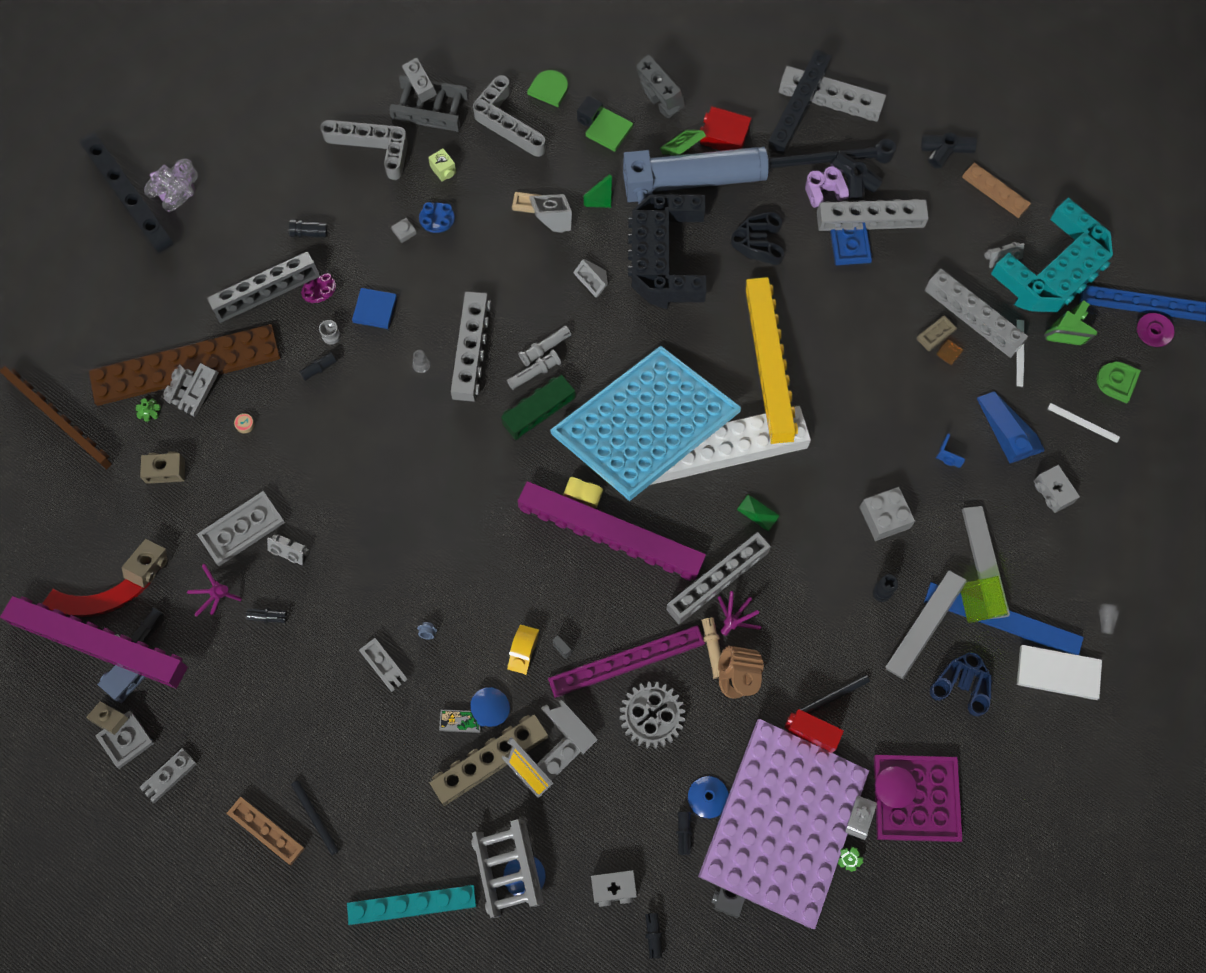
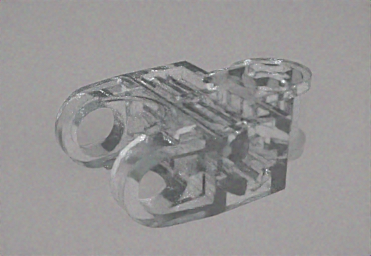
[144,159,198,211]

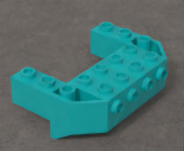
[991,197,1113,312]

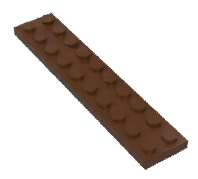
[89,324,280,406]

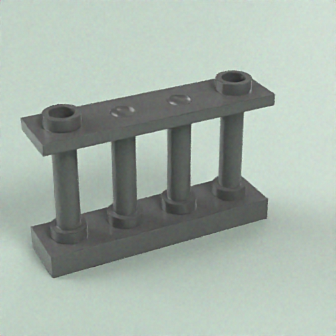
[389,75,468,132]

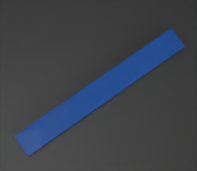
[1079,285,1206,322]
[924,583,1084,655]

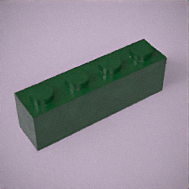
[501,375,576,440]

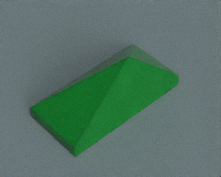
[584,174,612,208]
[737,494,779,531]

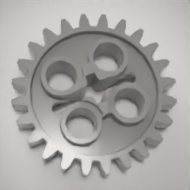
[620,682,685,749]

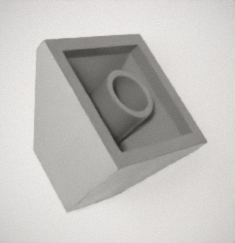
[529,194,572,233]

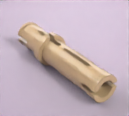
[701,617,721,679]

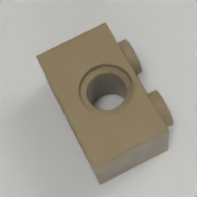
[140,452,185,484]
[122,539,168,588]

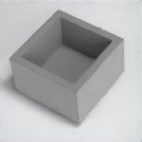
[860,487,915,541]

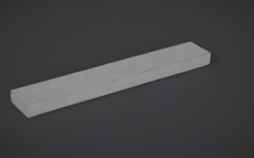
[962,506,1010,619]
[885,571,967,679]

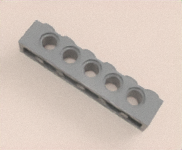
[779,66,886,122]
[817,199,929,231]
[925,269,1028,358]
[451,292,491,401]
[666,532,771,624]

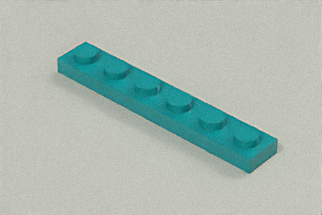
[347,885,476,925]

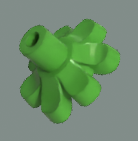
[136,398,161,422]

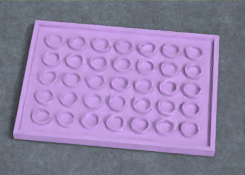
[698,719,869,929]

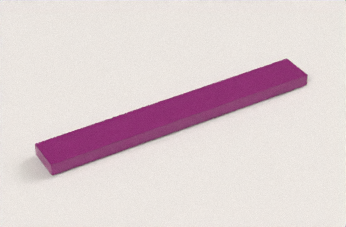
[548,625,705,698]

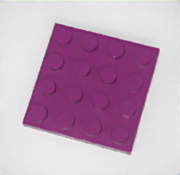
[874,755,962,842]

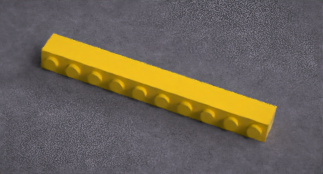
[746,277,798,444]

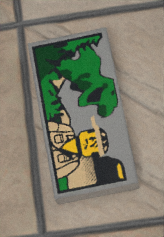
[439,710,481,733]

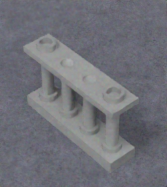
[471,819,544,918]

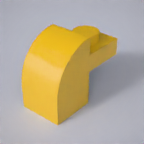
[507,624,539,674]

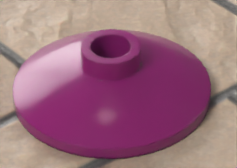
[1137,313,1175,347]

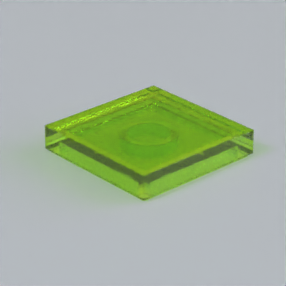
[961,576,1008,623]

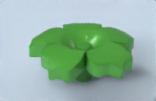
[838,847,863,872]

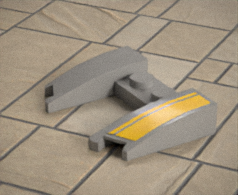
[502,700,598,798]

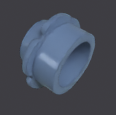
[417,622,437,640]

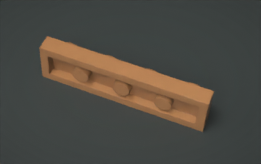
[962,162,1031,219]
[227,797,305,865]

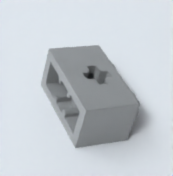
[402,58,437,103]
[1034,465,1080,513]
[591,870,637,907]

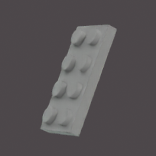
[197,491,285,566]

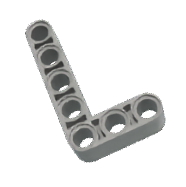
[473,75,546,156]
[321,120,408,180]

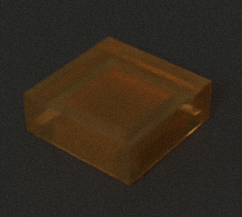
[937,339,963,366]

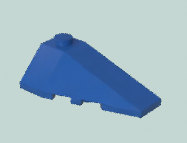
[977,391,1045,464]

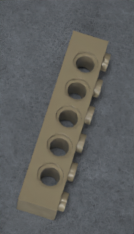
[430,714,548,806]

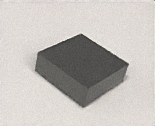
[553,635,572,659]

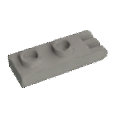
[178,363,219,417]
[359,638,408,692]
[140,748,197,803]

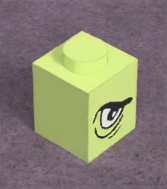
[428,149,456,181]

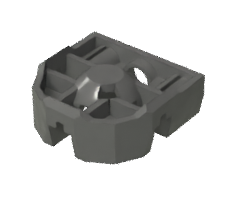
[636,55,686,118]

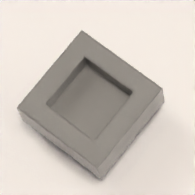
[391,218,417,243]

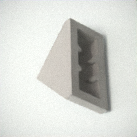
[573,259,608,298]

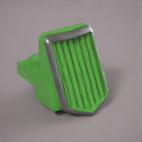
[1044,300,1098,345]

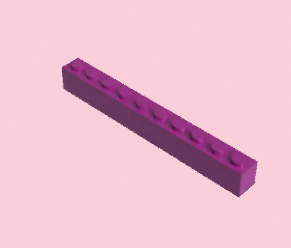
[518,481,706,581]
[0,596,188,689]

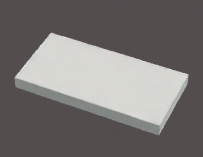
[1017,645,1102,700]

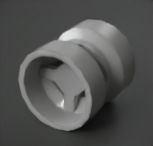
[319,320,341,344]

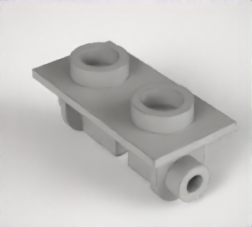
[985,242,1024,268]
[164,365,194,406]
[268,534,309,565]

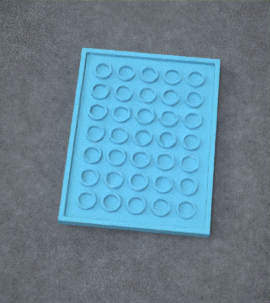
[551,346,741,501]

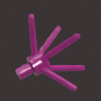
[187,564,242,617]
[718,591,762,636]

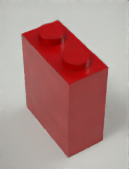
[700,106,751,151]
[784,709,844,753]

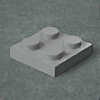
[95,710,154,769]

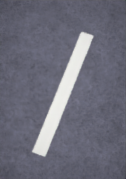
[1017,320,1024,387]
[1048,403,1120,443]

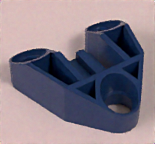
[929,652,991,717]

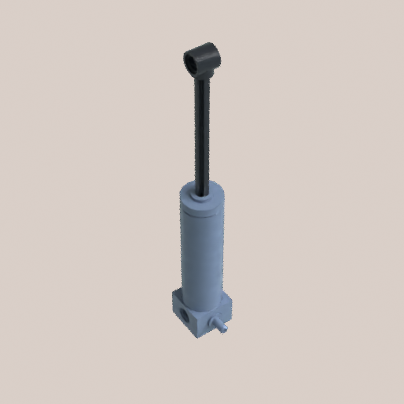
[623,139,896,204]

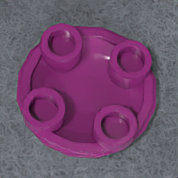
[301,273,336,303]
[875,766,917,809]

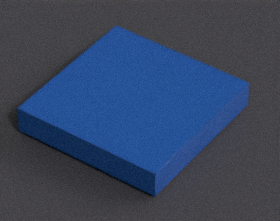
[352,288,397,329]

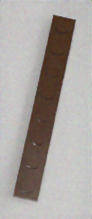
[0,366,112,470]

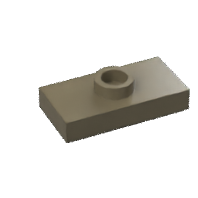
[917,315,957,351]
[86,701,128,735]

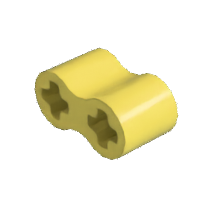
[563,477,603,508]

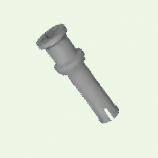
[518,326,571,367]
[507,350,561,390]

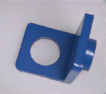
[936,434,965,468]

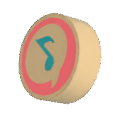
[234,414,255,433]

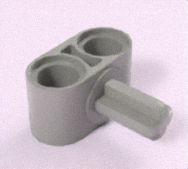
[845,796,877,840]

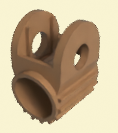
[718,646,763,699]

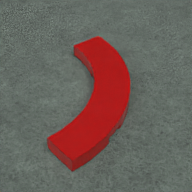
[42,579,151,617]

